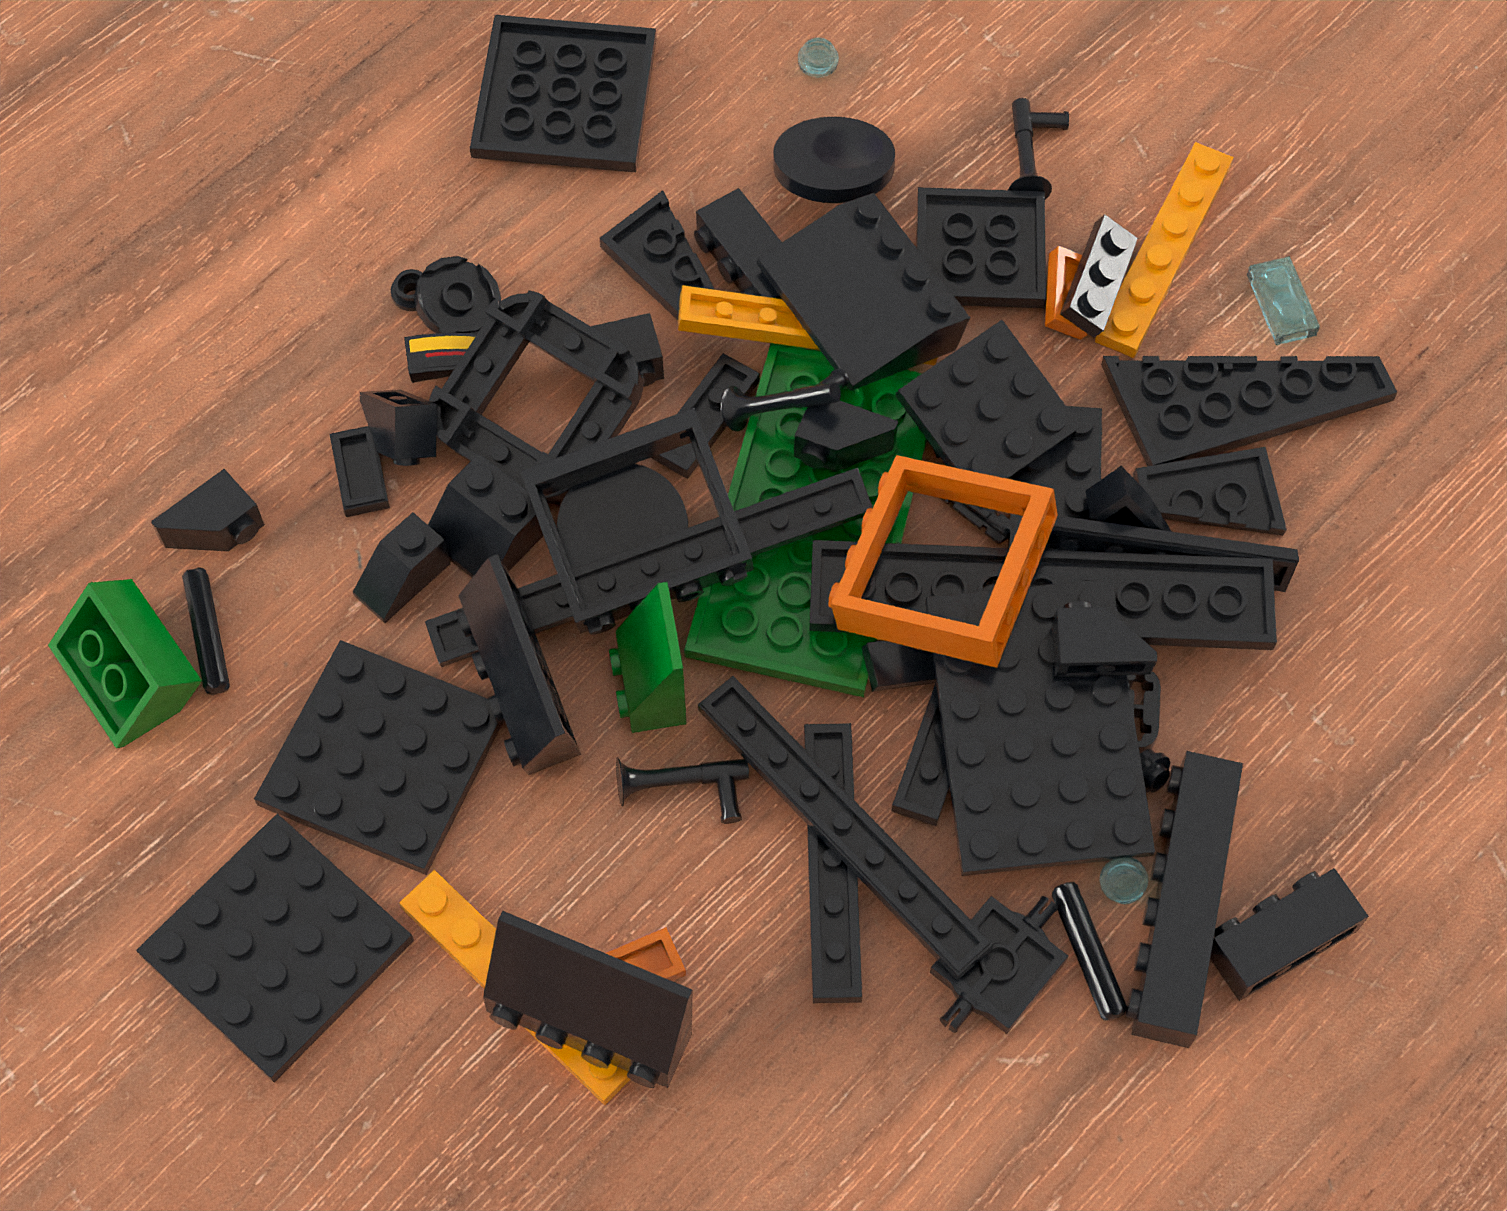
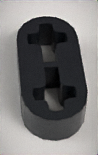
[1127,671,1161,753]

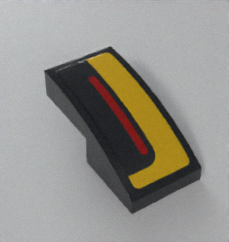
[404,333,477,383]

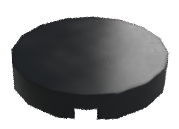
[414,256,501,334]

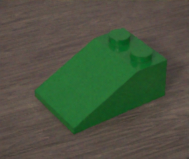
[609,582,687,733]

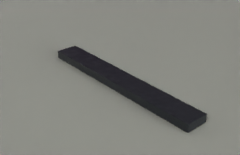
[698,676,994,980]

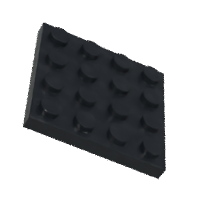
[470,15,657,172]
[254,640,504,875]
[136,814,414,1083]

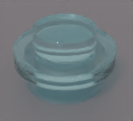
[798,38,839,78]
[1099,857,1148,904]

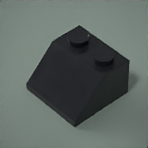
[428,454,544,578]

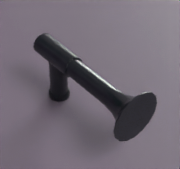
[1008,98,1069,200]
[721,369,849,432]
[616,757,749,824]

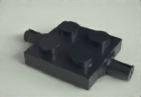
[930,896,1068,1034]

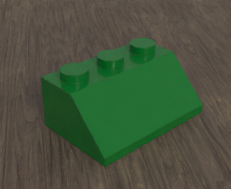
[48,579,202,748]

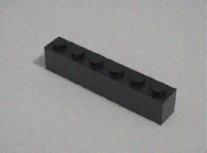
[1126,751,1243,1048]

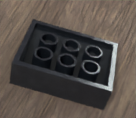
[757,193,971,391]
[456,554,581,775]
[483,911,693,1088]

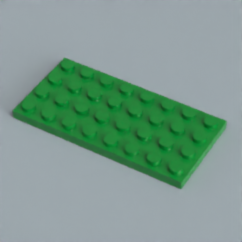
[684,343,927,698]

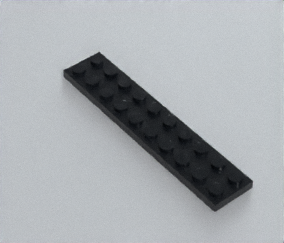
[809,540,1277,650]

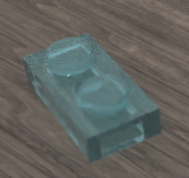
[1247,256,1320,345]

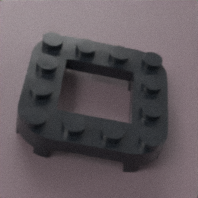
[429,290,645,505]

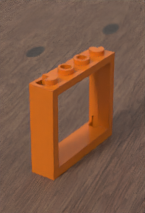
[828,455,1058,668]

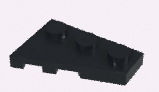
[599,190,715,320]
[1133,447,1287,536]

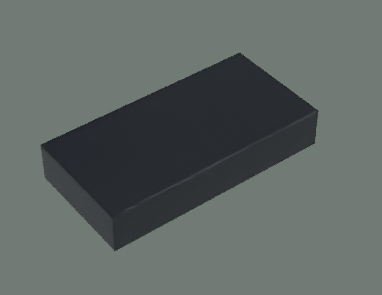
[330,426,390,517]
[862,641,936,692]

